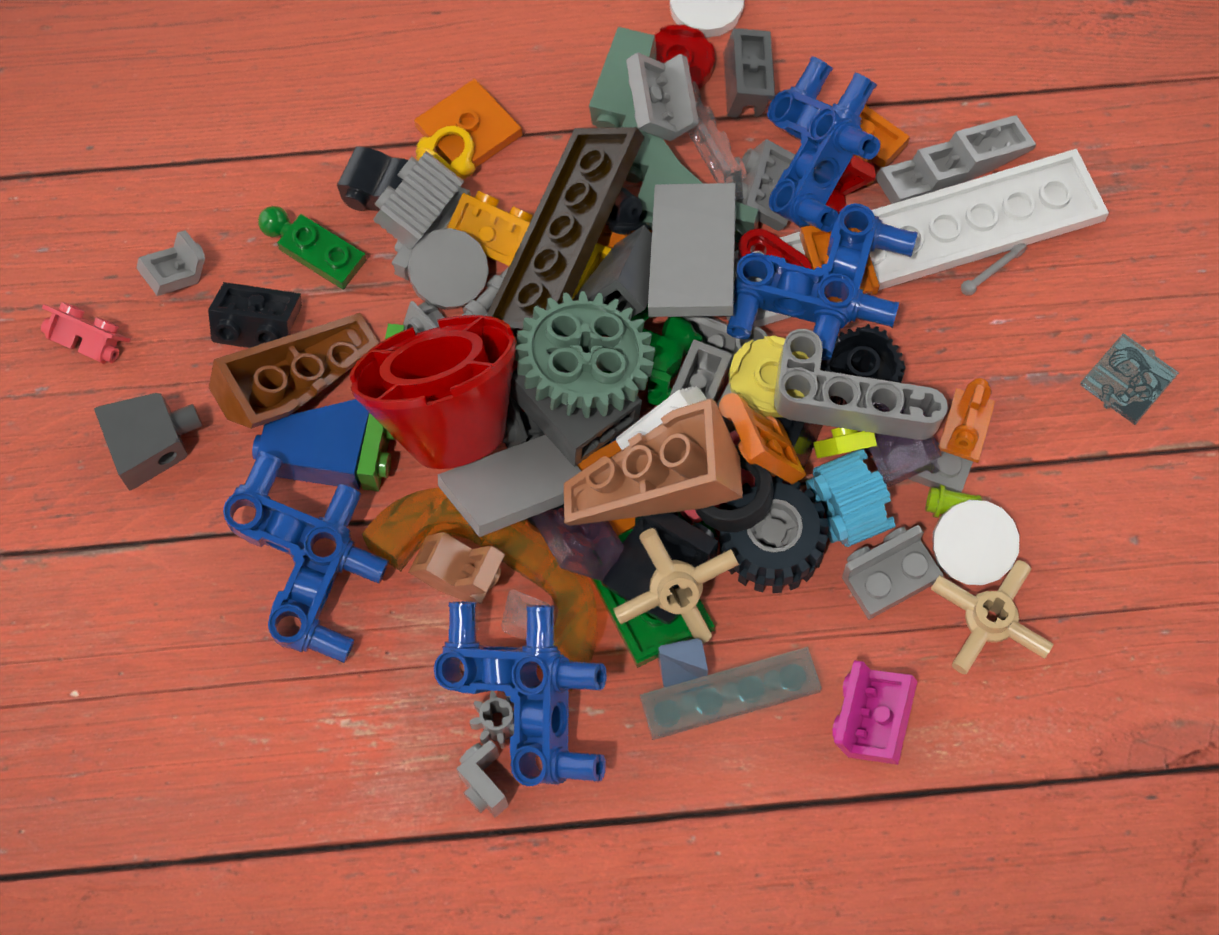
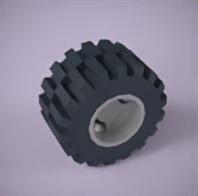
[719,476,829,593]

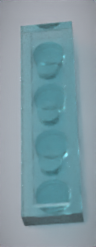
[640,647,822,740]

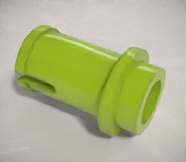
[925,484,982,518]

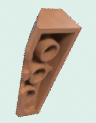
[564,399,743,526]

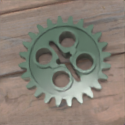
[515,291,655,418]

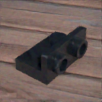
[208,282,302,348]

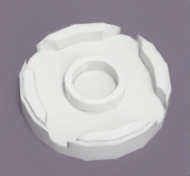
[669,0,744,38]
[932,500,1020,585]

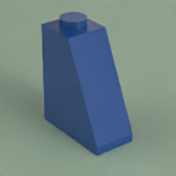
[252,399,369,490]

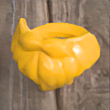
[415,126,475,180]

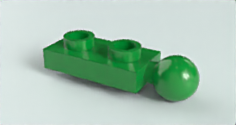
[258,206,366,290]

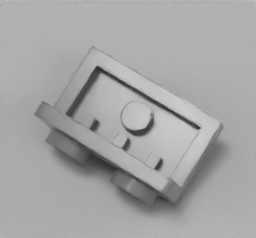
[626,52,699,141]

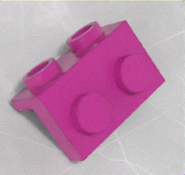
[833,660,917,765]

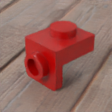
[825,155,876,214]

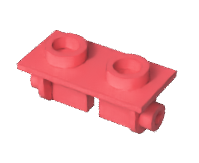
[41,302,130,364]

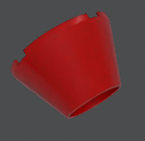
[349,315,516,469]

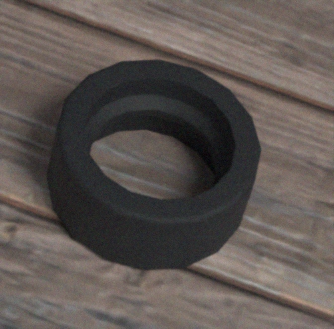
[695,445,774,533]

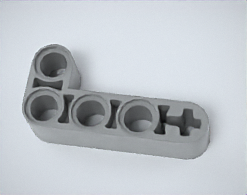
[774,329,948,440]

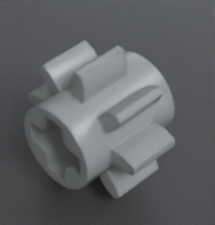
[470,691,514,749]

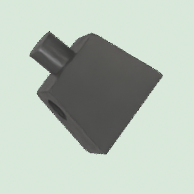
[94,393,203,491]

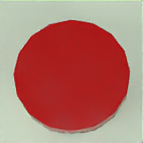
[651,24,715,92]

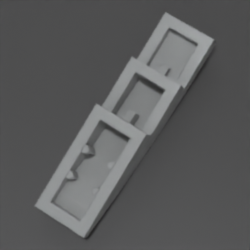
[876,115,1036,204]

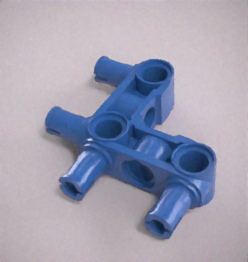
[767,56,880,232]
[726,203,918,360]
[223,451,389,663]
[434,601,607,786]

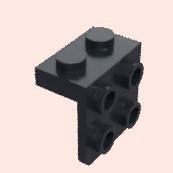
[601,512,718,624]

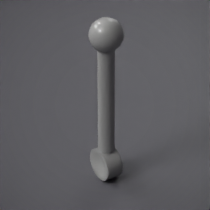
[961,244,1027,296]

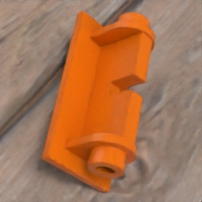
[938,378,996,463]

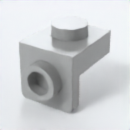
[136,230,205,296]
[457,740,508,818]

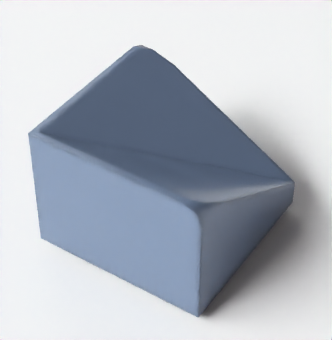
[658,638,708,689]

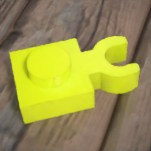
[813,428,877,458]

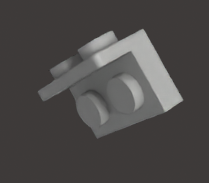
[736,139,795,231]
[842,525,944,620]

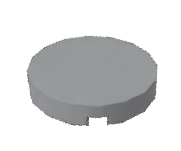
[407,228,489,310]

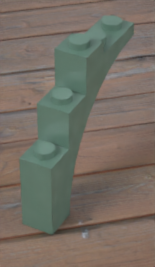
[589,27,759,240]

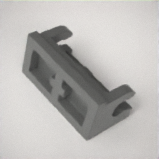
[724,28,775,117]

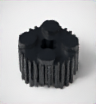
[820,324,906,411]

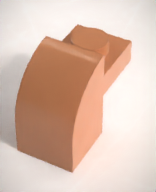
[408,532,505,604]

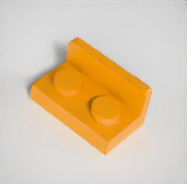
[447,191,534,266]

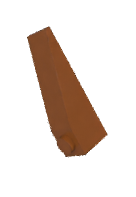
[209,313,379,429]

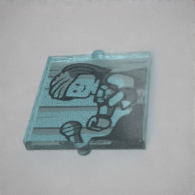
[1080,333,1179,425]

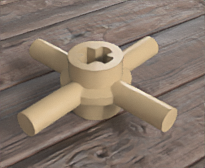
[613,528,739,644]
[931,560,1054,674]

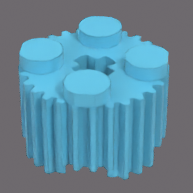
[806,449,896,547]

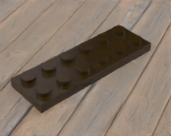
[486,127,645,337]

